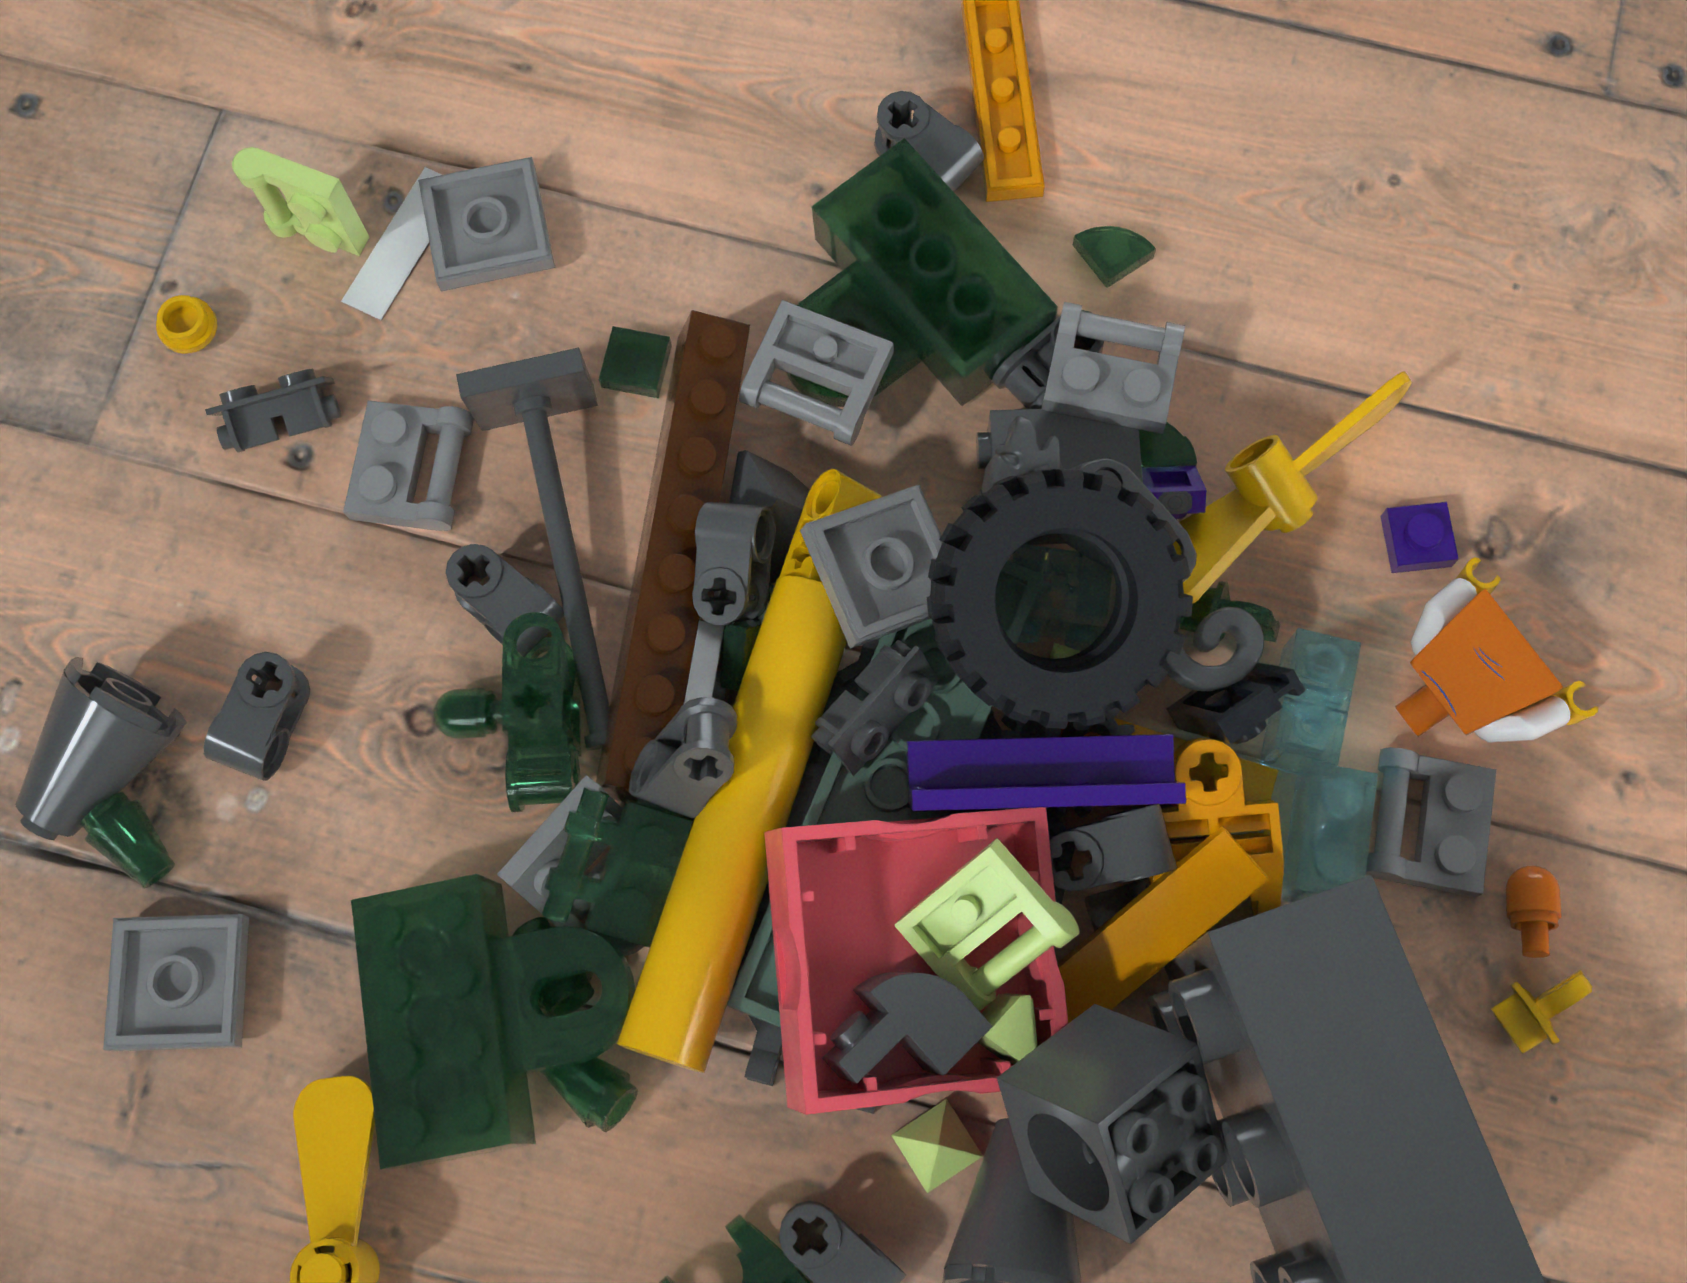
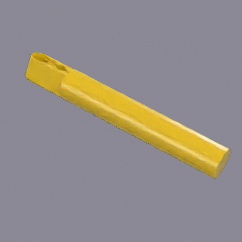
[617,469,883,1073]

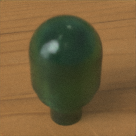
[433,688,523,739]

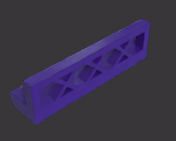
[907,734,1186,811]

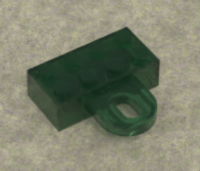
[786,138,1058,407]
[351,874,635,1169]

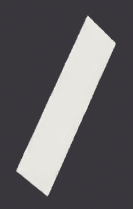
[341,167,442,320]

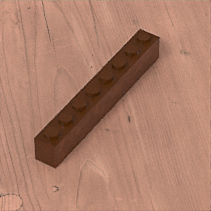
[596,310,750,804]

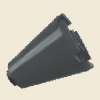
[15,657,187,840]
[942,1118,1082,1283]

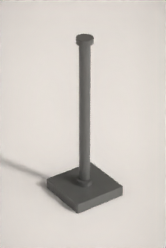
[456,348,610,750]

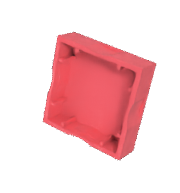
[764,807,1068,1115]

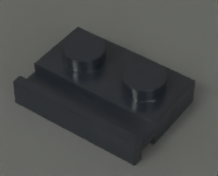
[1166,662,1306,744]

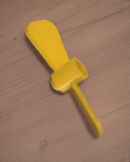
[1173,371,1412,604]
[290,1076,380,1283]

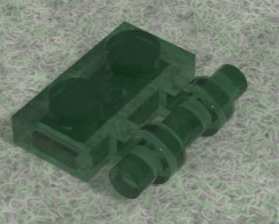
[542,787,692,947]

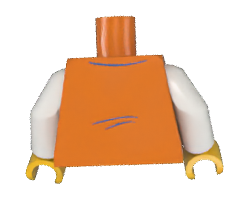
[1395,557,1598,743]

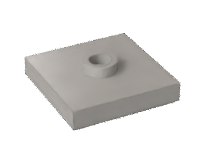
[418,157,555,291]
[800,484,942,649]
[103,914,249,1051]

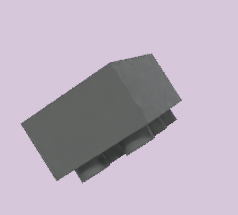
[1148,875,1545,1283]

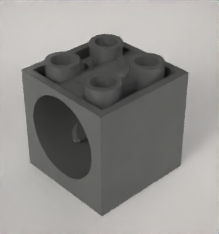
[997,1004,1227,1244]

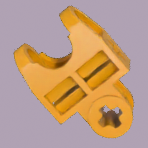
[1149,738,1284,916]

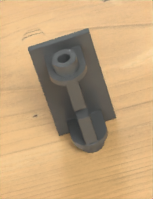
[205,369,341,453]
[811,640,939,776]

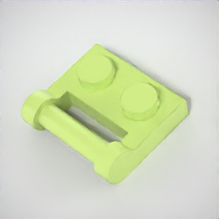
[232,147,370,256]
[894,838,1079,1011]

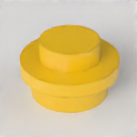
[156,295,217,354]

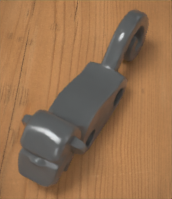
[982,416,1264,691]

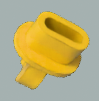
[1491,969,1593,1054]

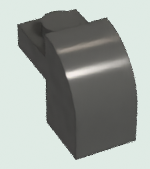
[822,972,993,1083]

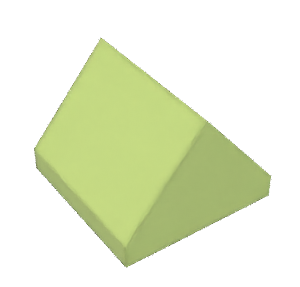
[978,993,1038,1064]

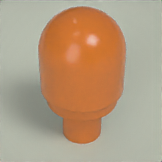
[1506,866,1562,958]

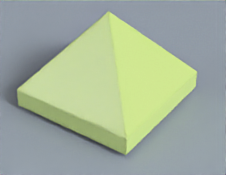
[891,1099,983,1193]

